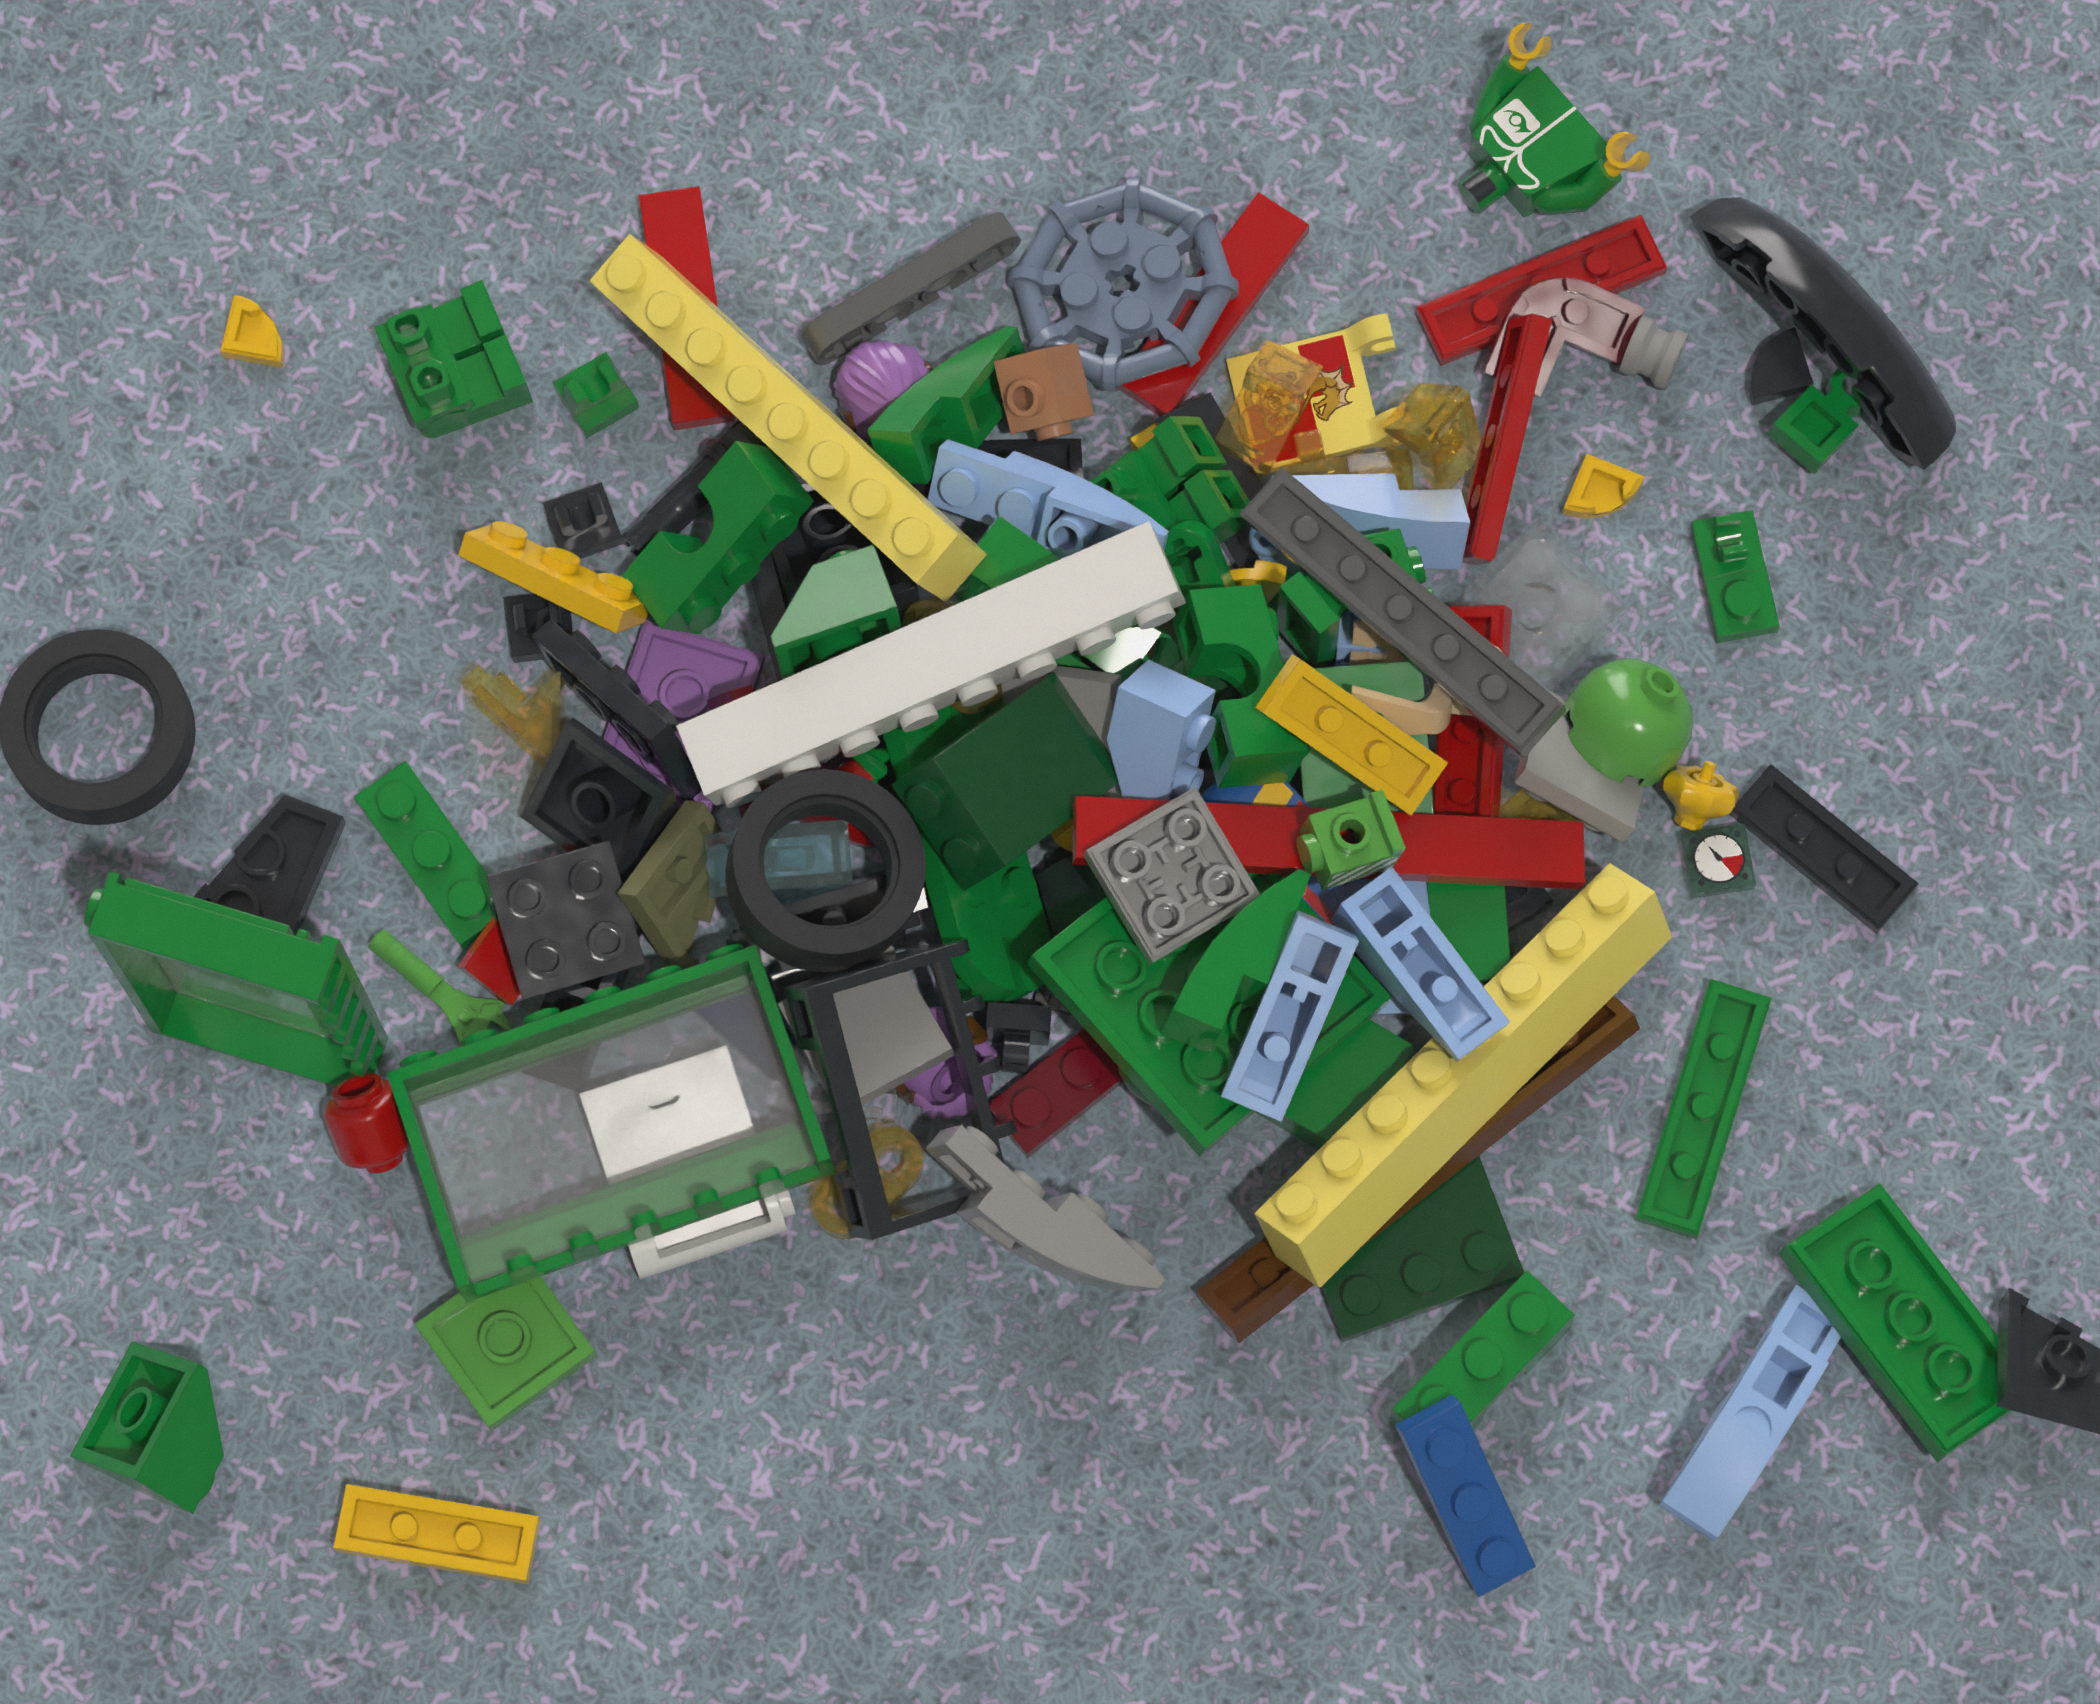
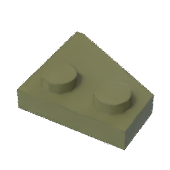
[618,800,731,970]

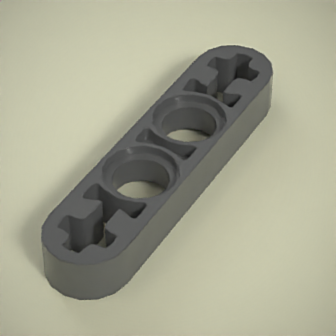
[801,212,1021,365]

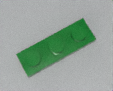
[354,761,493,950]

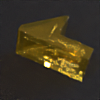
[1215,340,1323,475]
[1382,383,1481,489]
[461,664,566,769]

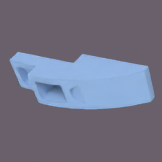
[928,439,1169,559]
[1659,1285,1841,1541]

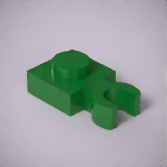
[1767,368,1865,475]

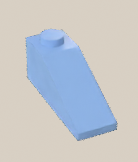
[1331,867,1510,1062]
[1221,910,1359,1122]

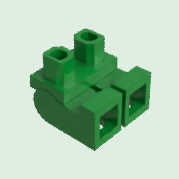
[374,280,533,438]
[1090,416,1250,563]

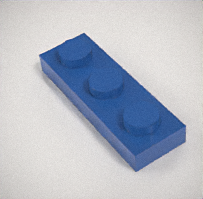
[1395,1394,1536,1597]

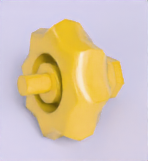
[1663,761,1739,831]

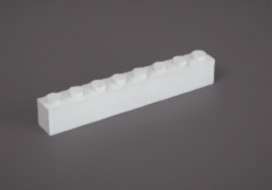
[676,521,1186,808]

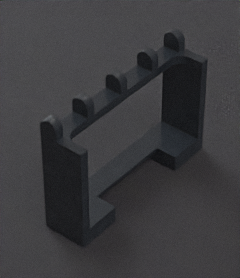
[784,938,1018,1240]

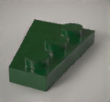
[1321,1156,1525,1342]

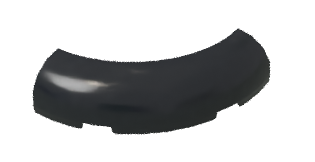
[1690,197,1956,470]

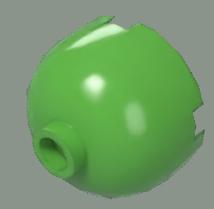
[1563,658,1693,786]

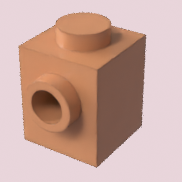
[994,343,1094,442]

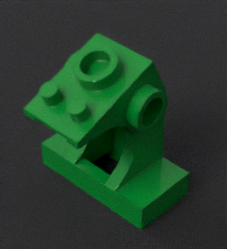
[1277,528,1434,668]

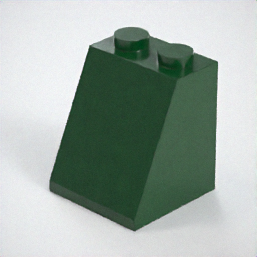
[891,672,1119,891]

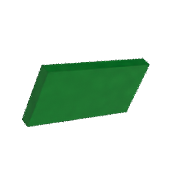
[1778,1183,2012,1463]

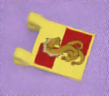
[1226,313,1418,475]

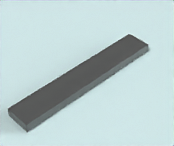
[1240,467,1567,758]

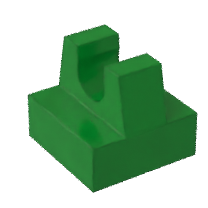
[553,352,639,439]

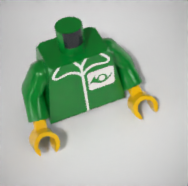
[1457,23,1650,218]

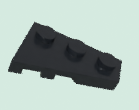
[532,619,702,802]
[193,795,346,994]
[1997,1288,2100,1434]

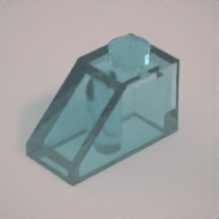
[705,820,853,898]

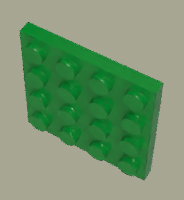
[1027,873,1392,1157]

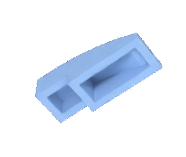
[1271,473,1470,570]

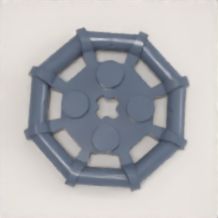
[1008,177,1239,391]

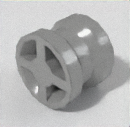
[1619,315,1689,390]

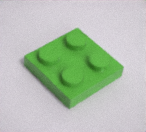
[415,1277,597,1432]

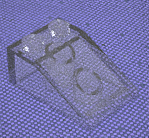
[1423,519,1627,694]

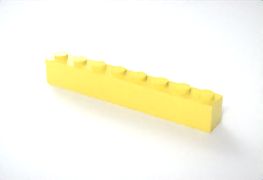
[590,233,987,602]
[1254,863,1672,1288]

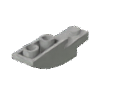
[925,1125,1166,1292]

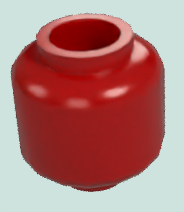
[324,1073,411,1174]

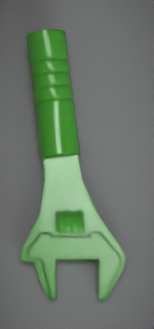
[368,929,513,1047]

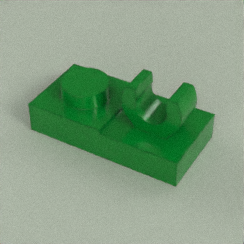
[1690,510,1780,643]

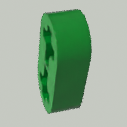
[1164,520,1236,613]

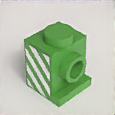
[1297,789,1406,890]

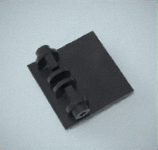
[486,841,646,1000]

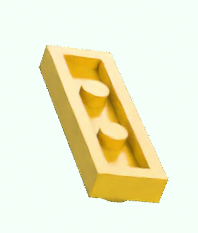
[458,521,648,634]
[1255,654,1448,816]
[333,1484,541,1585]

